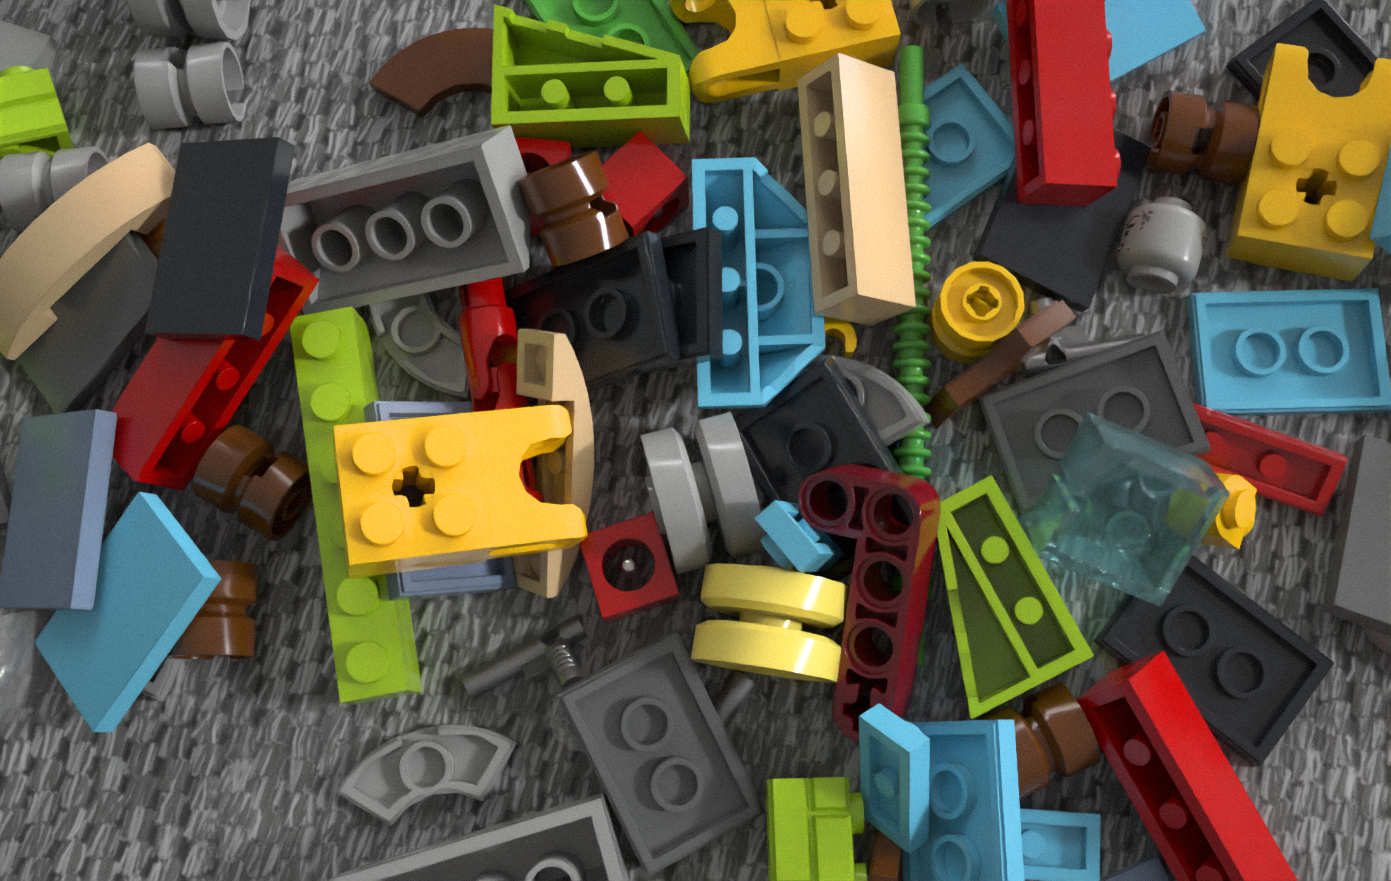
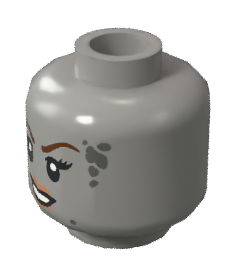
[1116,197,1208,294]

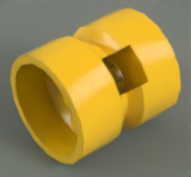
[928,262,1024,364]

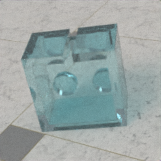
[1026,412,1230,607]

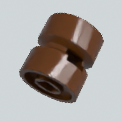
[1146,90,1260,185]
[518,150,629,267]
[192,424,313,541]
[166,560,258,660]
[977,682,1101,800]

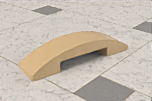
[0,143,175,360]
[512,329,594,598]

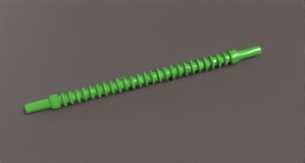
[891,45,932,666]

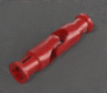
[458,277,545,503]

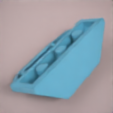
[692,157,825,410]

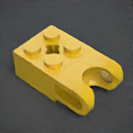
[669,0,901,103]
[1225,43,1391,282]
[333,405,588,579]

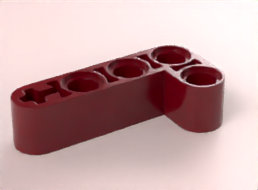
[798,464,941,743]

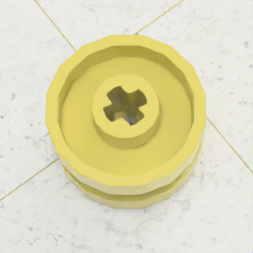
[691,563,850,683]

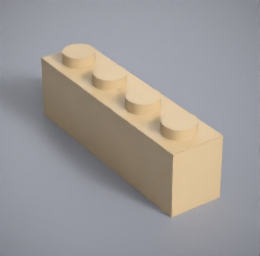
[797,53,916,326]

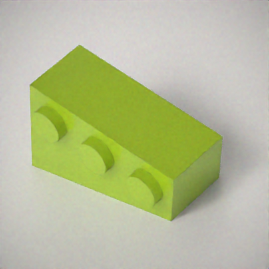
[491,4,690,148]
[937,475,1094,719]

